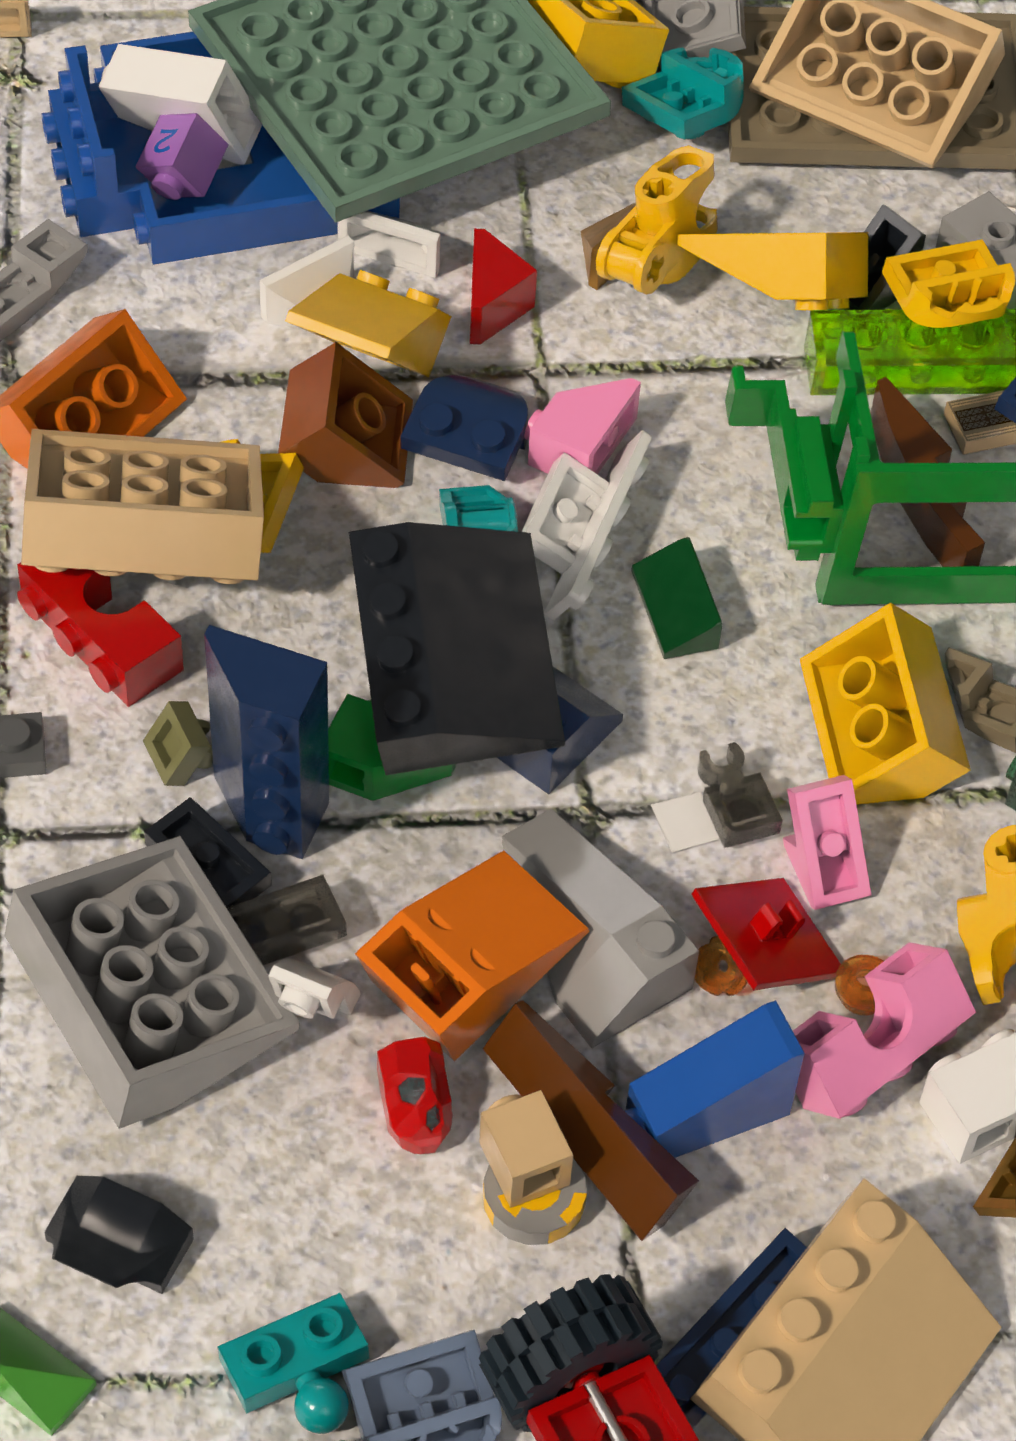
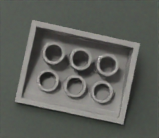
[4,836,300,1129]

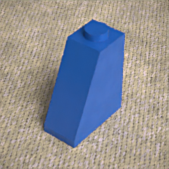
[624,1000,805,1158]

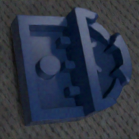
[400,375,528,481]

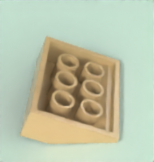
[749,0,1005,169]
[21,429,264,584]
[690,1178,1002,1441]

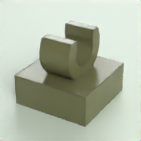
[143,701,213,786]

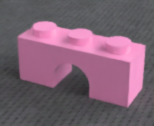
[793,942,976,1119]

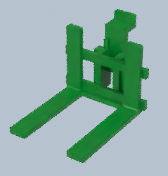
[725,332,1016,605]

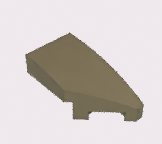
[945,647,1016,753]

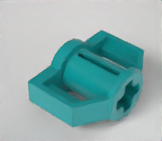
[439,485,518,532]

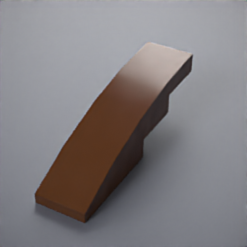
[870,377,985,567]

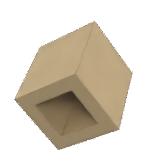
[479,1090,573,1208]

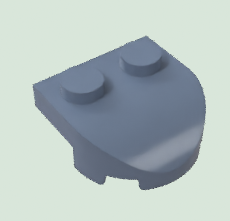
[342,1330,502,1441]

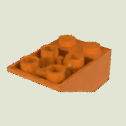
[355,850,590,1062]

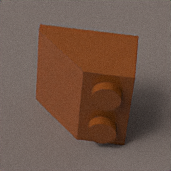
[278,342,413,488]

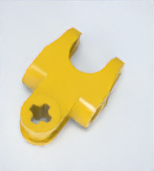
[596,145,718,295]
[957,825,1016,1005]

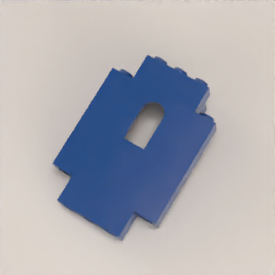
[41,32,400,265]

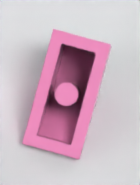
[524,378,641,475]

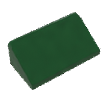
[631,537,722,659]

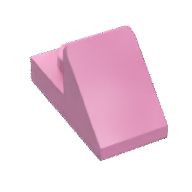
[783,775,872,910]

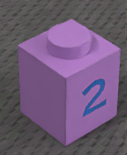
[136,113,229,200]

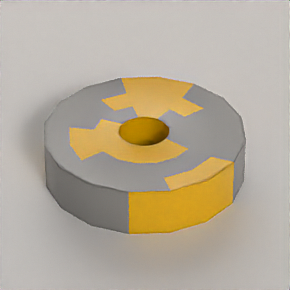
[483,1159,587,1245]

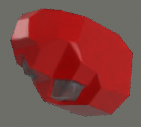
[377,1037,453,1154]

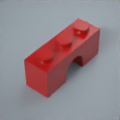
[17,562,184,707]

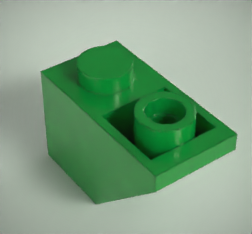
[328,693,456,801]

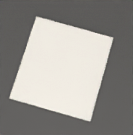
[651,791,722,853]

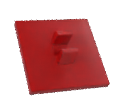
[691,878,846,991]

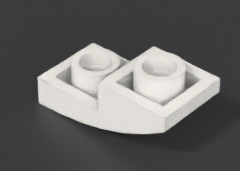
[268,958,361,1019]

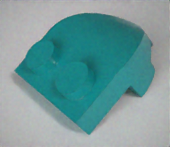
[621,47,744,140]

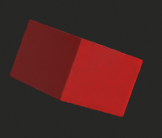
[470,228,537,345]

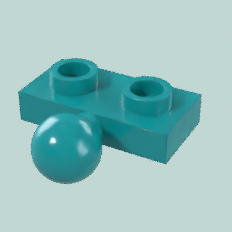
[217,1293,370,1434]

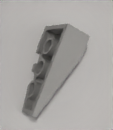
[502,808,699,1048]

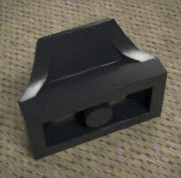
[44,1175,194,1294]

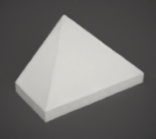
[338,211,441,278]
[259,235,354,328]

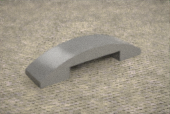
[0,219,88,342]

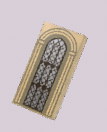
[944,390,1016,455]

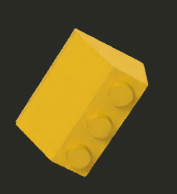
[800,602,971,805]

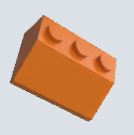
[0,309,187,469]

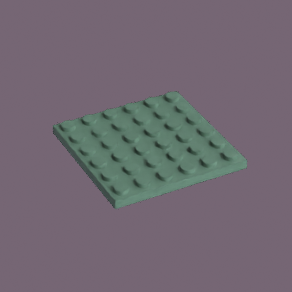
[188,0,611,223]

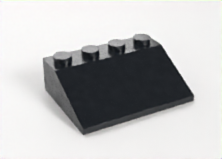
[349,522,566,775]

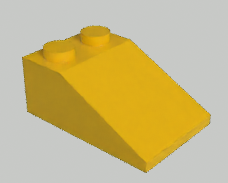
[527,0,669,89]
[677,232,868,310]
[285,270,452,377]

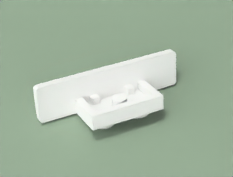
[521,430,652,621]

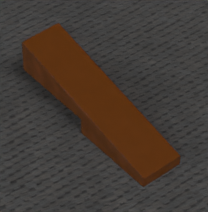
[482,1000,699,1241]

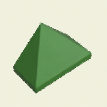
[0,1308,97,1436]

